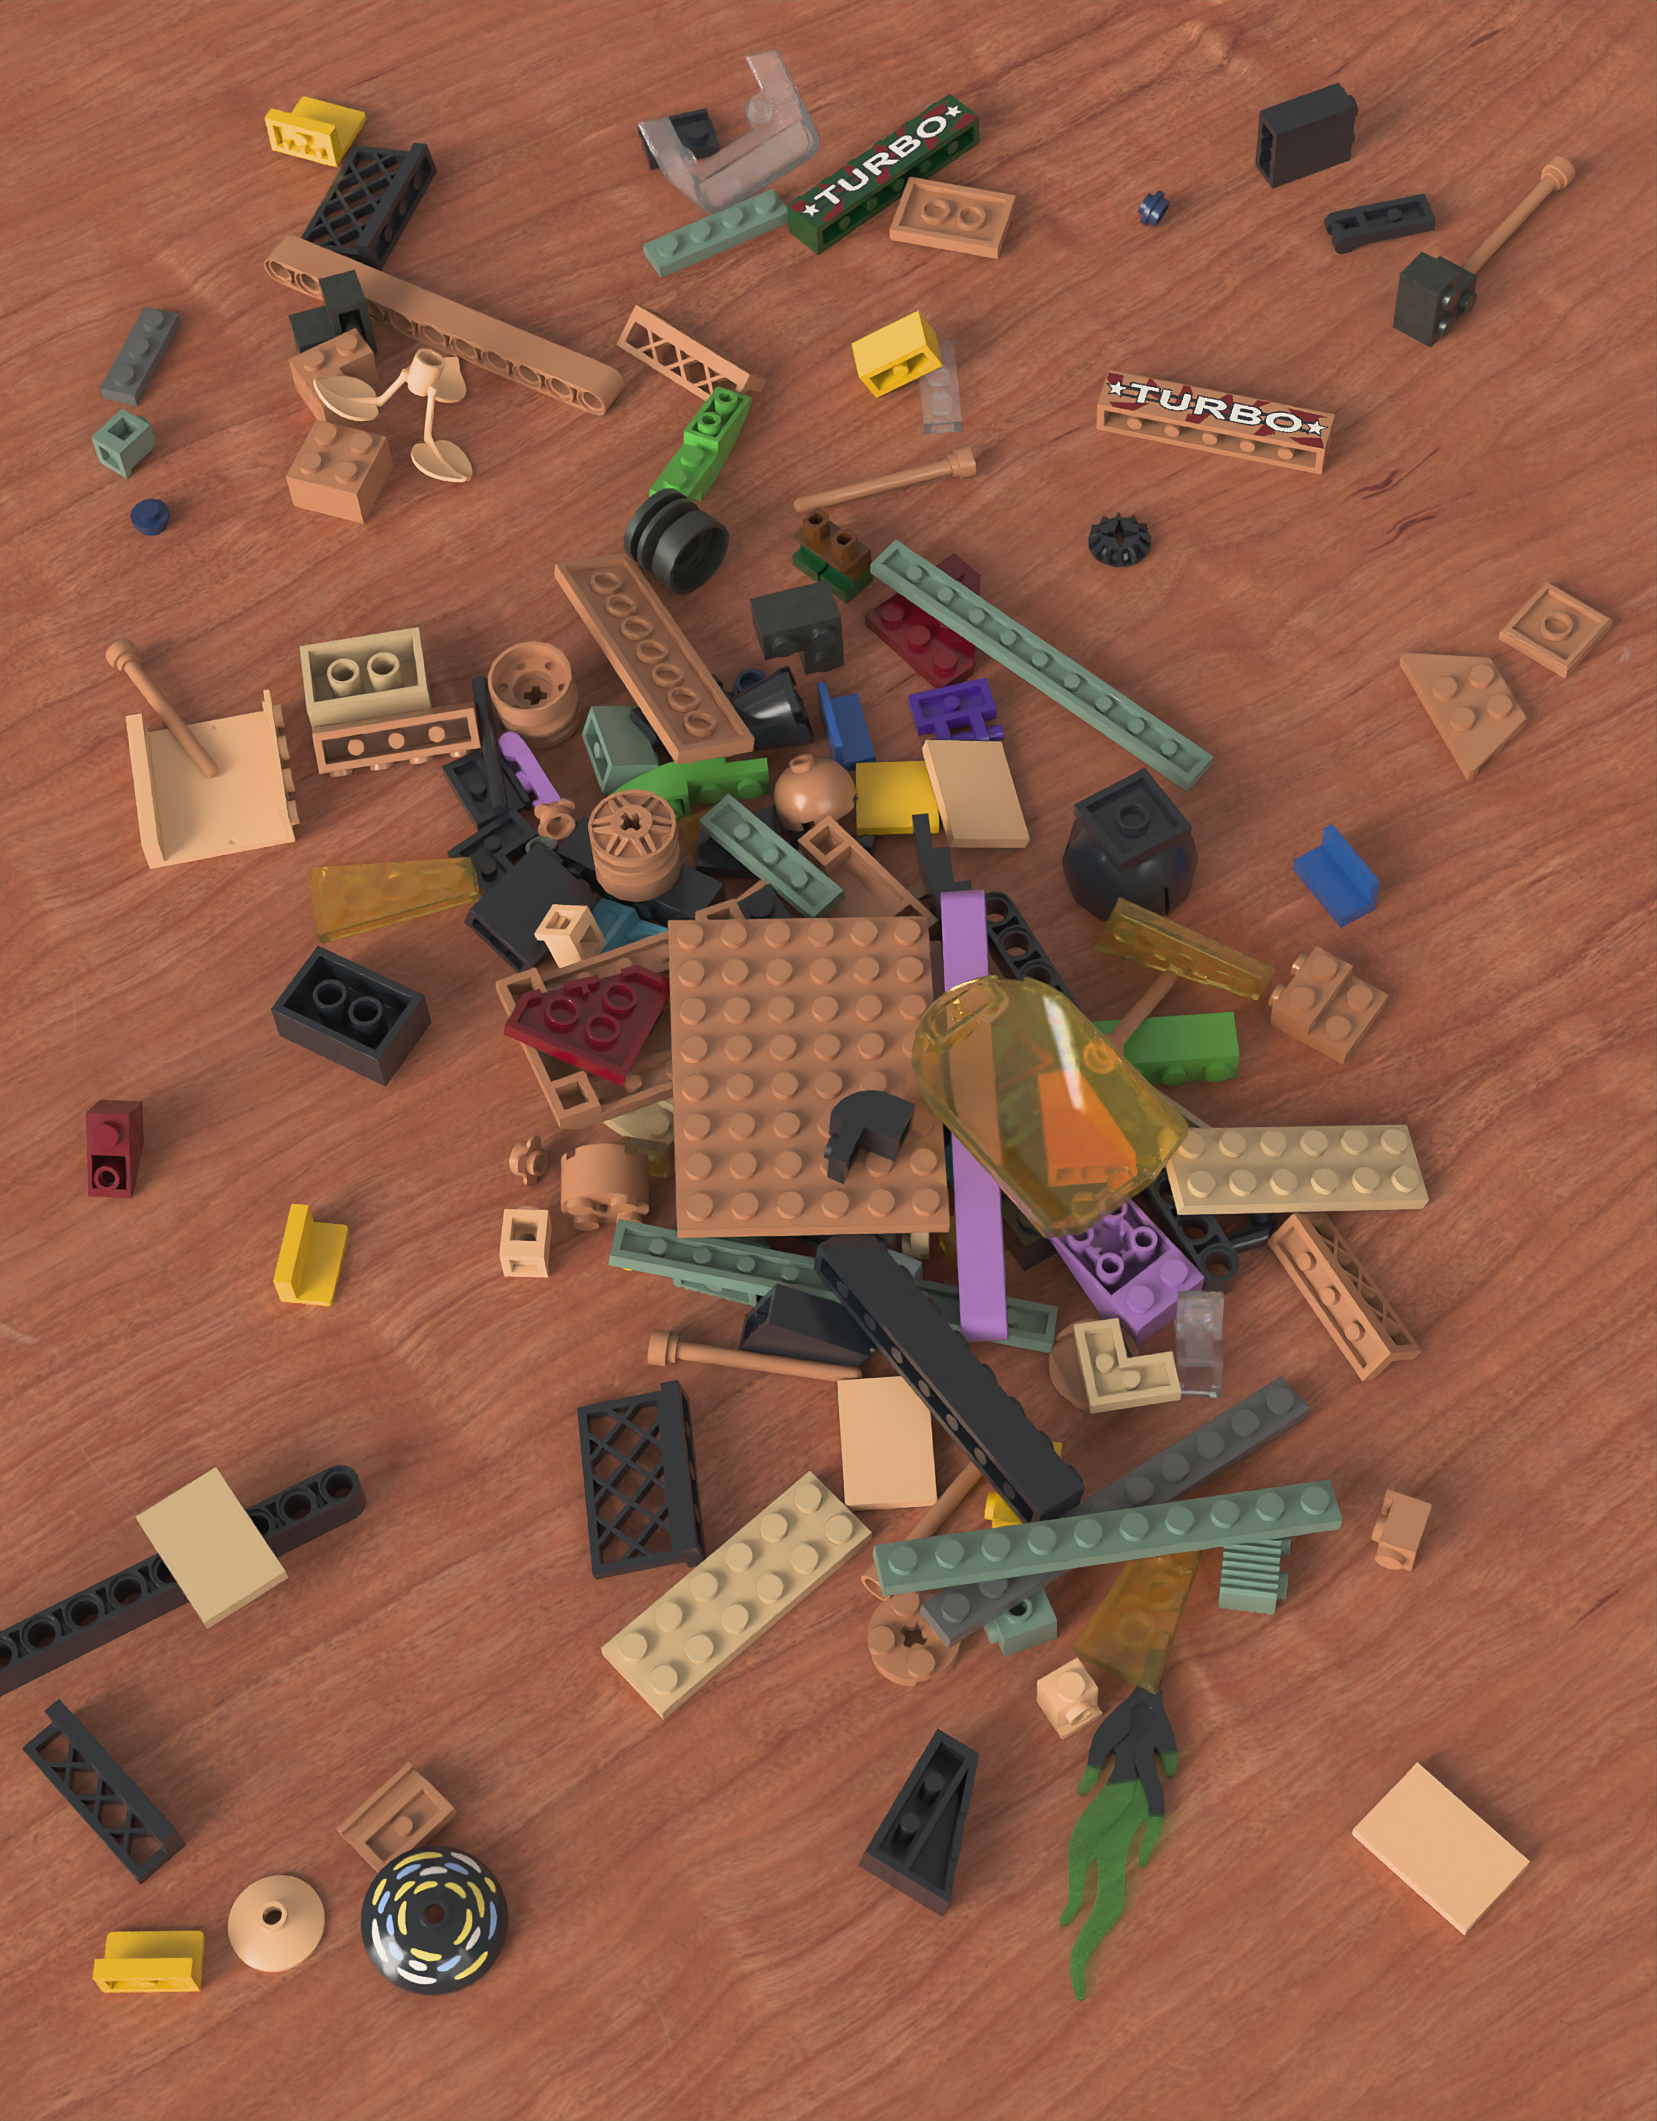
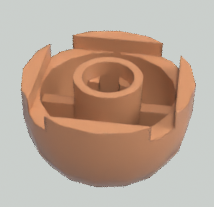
[774,754,859,831]

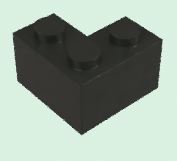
[1393,252,1478,348]
[288,269,378,354]
[750,580,844,675]

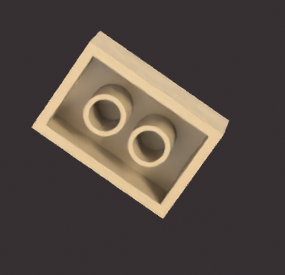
[299,627,433,730]

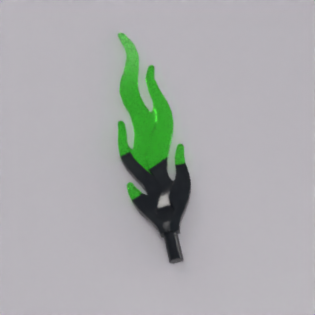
[1059,1651,1177,2001]

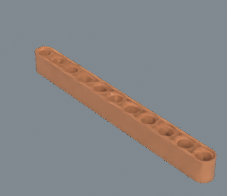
[264,235,625,416]

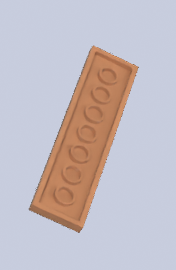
[554,553,755,765]

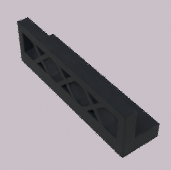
[22,1699,186,1884]

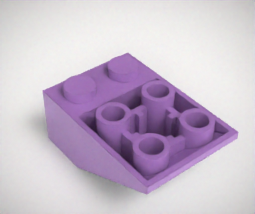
[1047,1182,1205,1347]

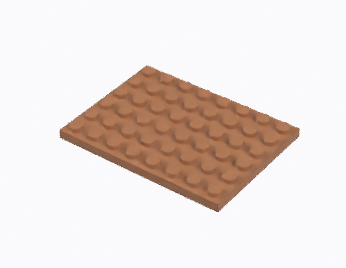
[668,916,950,1238]

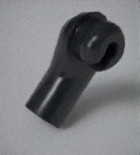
[1226,1213,1276,1254]

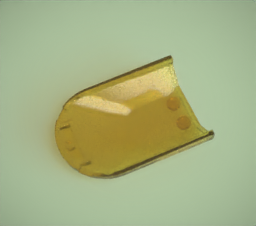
[911,975,1188,1238]

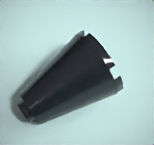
[729,666,814,751]

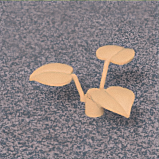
[313,348,473,482]

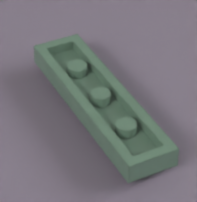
[643,188,788,278]
[699,793,846,918]

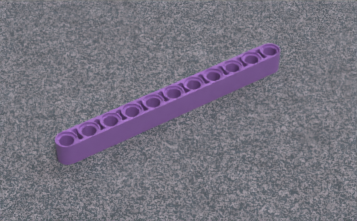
[941,889,1009,1342]

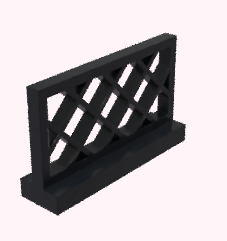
[301,142,437,271]
[577,1380,706,1580]

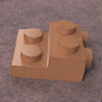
[1268,946,1389,1065]

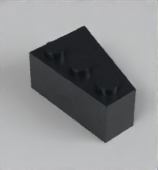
[858,1728,979,1917]

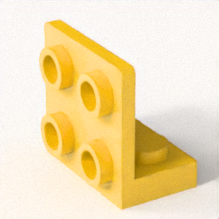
[265,96,366,167]

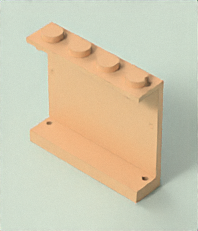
[126,689,300,869]

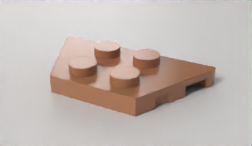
[1399,653,1527,781]

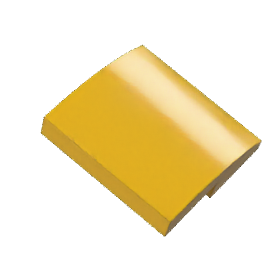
[856,761,939,835]

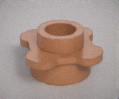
[534,798,578,839]
[509,1135,550,1187]

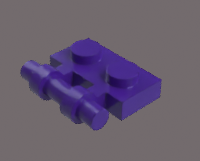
[908,677,1004,747]

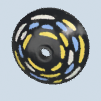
[361,1845,508,1996]

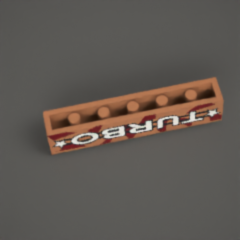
[1096,370,1335,475]

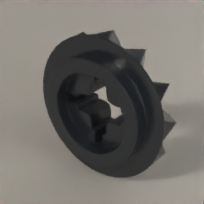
[1088,512,1151,567]

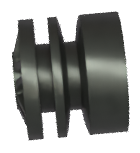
[624,488,729,595]

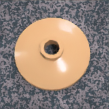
[228,1875,325,1972]

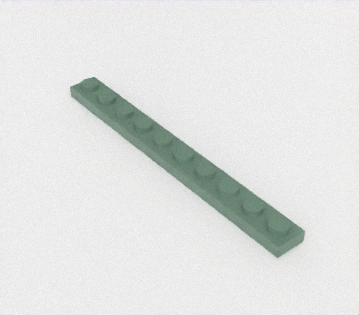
[870,540,1214,792]
[608,1219,1058,1353]
[873,1479,1343,1596]

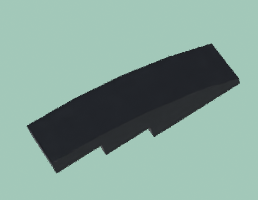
[912,813,972,928]

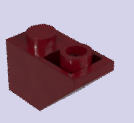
[86,1099,144,1198]

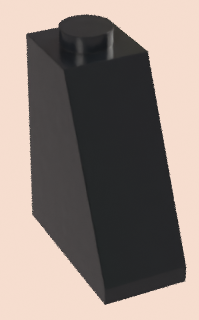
[738,1283,876,1367]

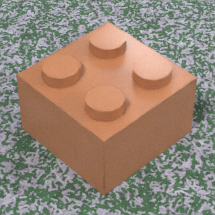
[286,419,394,524]

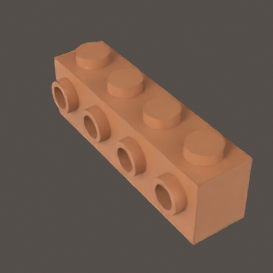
[312,701,481,777]

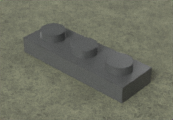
[100,307,181,406]

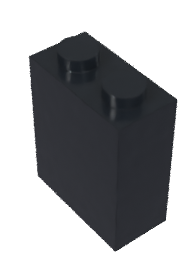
[1255,82,1358,189]
[464,843,599,973]

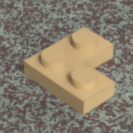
[1073,1318,1181,1414]

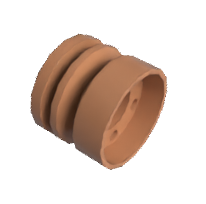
[488,641,582,750]
[588,789,682,902]

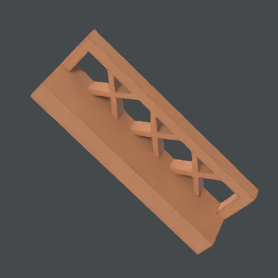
[616,304,768,401]
[1267,1212,1422,1382]

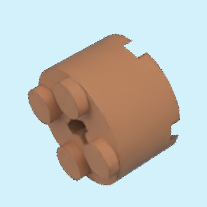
[561,1143,649,1231]

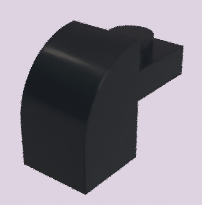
[823,1090,915,1184]

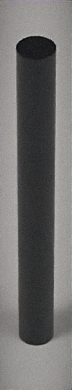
[472,676,508,815]

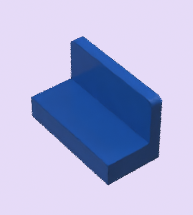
[817,682,876,772]
[1293,824,1380,928]

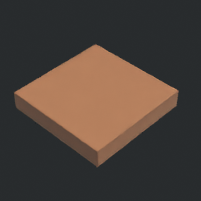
[1498,581,1613,679]

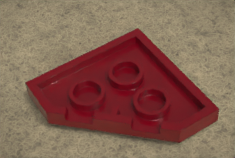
[865,553,981,689]
[503,965,670,1086]

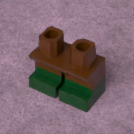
[792,508,874,604]

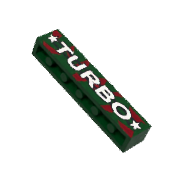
[787,94,980,255]

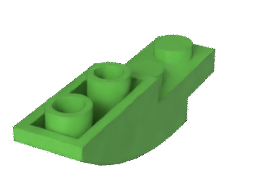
[649,386,752,501]
[609,757,771,821]

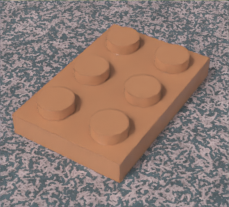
[890,177,1016,259]

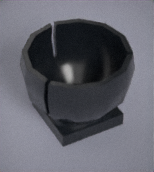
[1062,768,1198,926]

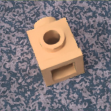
[534,904,607,968]
[499,1206,552,1277]
[1037,1657,1102,1740]

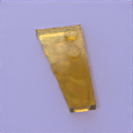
[1092,897,1275,1000]

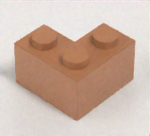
[288,328,380,428]

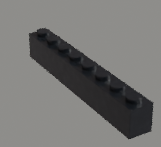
[813,1234,1085,1524]

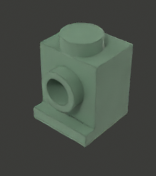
[91,408,156,479]

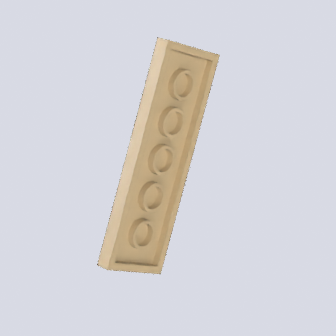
[1159,1125,1429,1215]
[601,1471,872,1720]

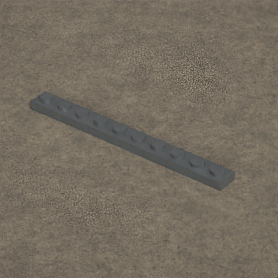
[920,1376,1310,1649]

